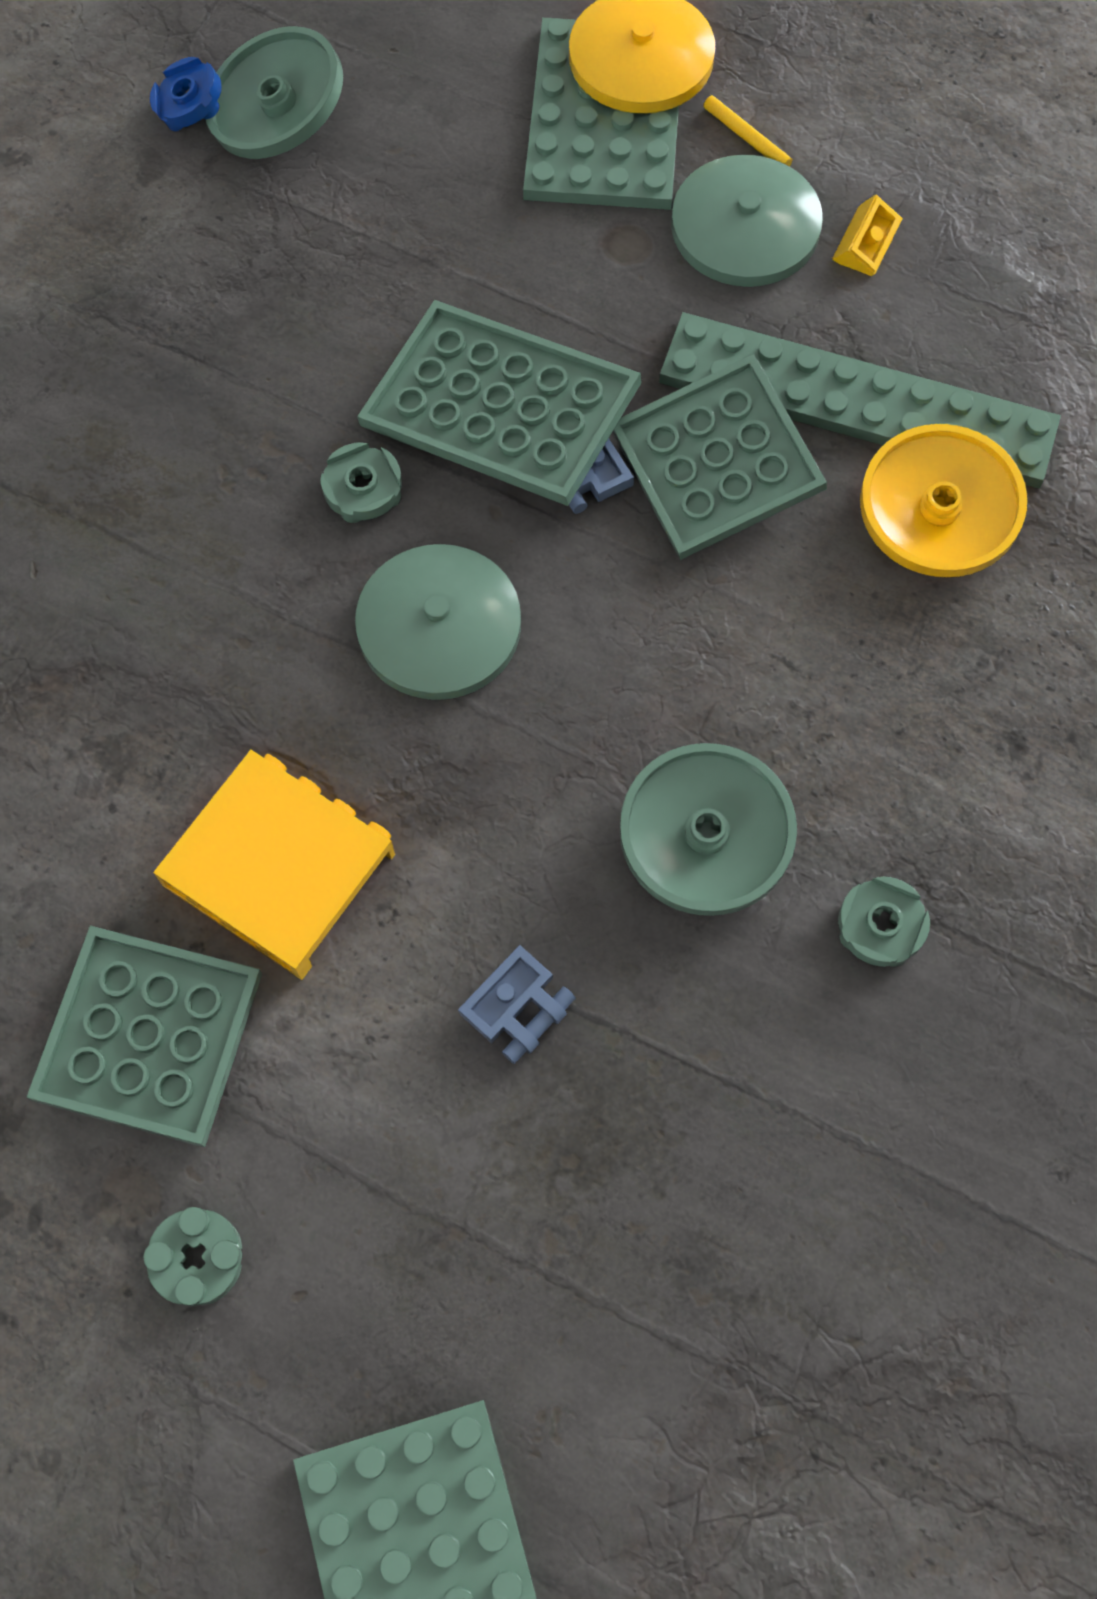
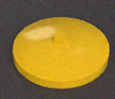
[569,0,715,113]
[860,424,1027,577]

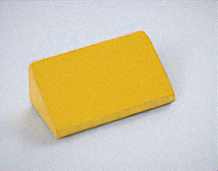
[832,194,903,276]

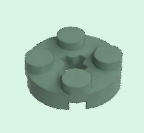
[320,442,402,523]
[838,876,930,967]
[143,1207,243,1307]

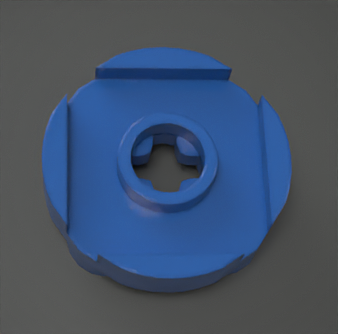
[150,57,221,132]

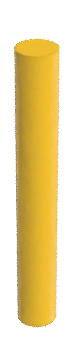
[703,95,793,167]

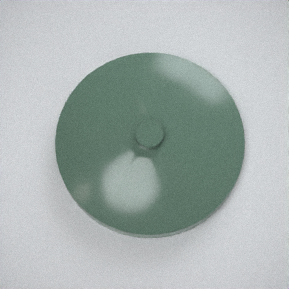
[206,26,343,159]
[671,155,823,287]
[355,544,521,700]
[620,743,797,916]

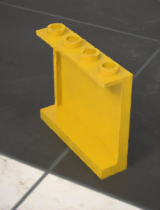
[153,750,395,980]

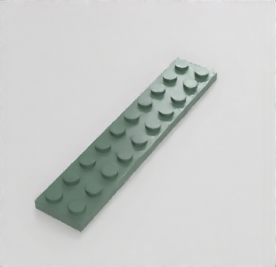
[659,312,1061,489]

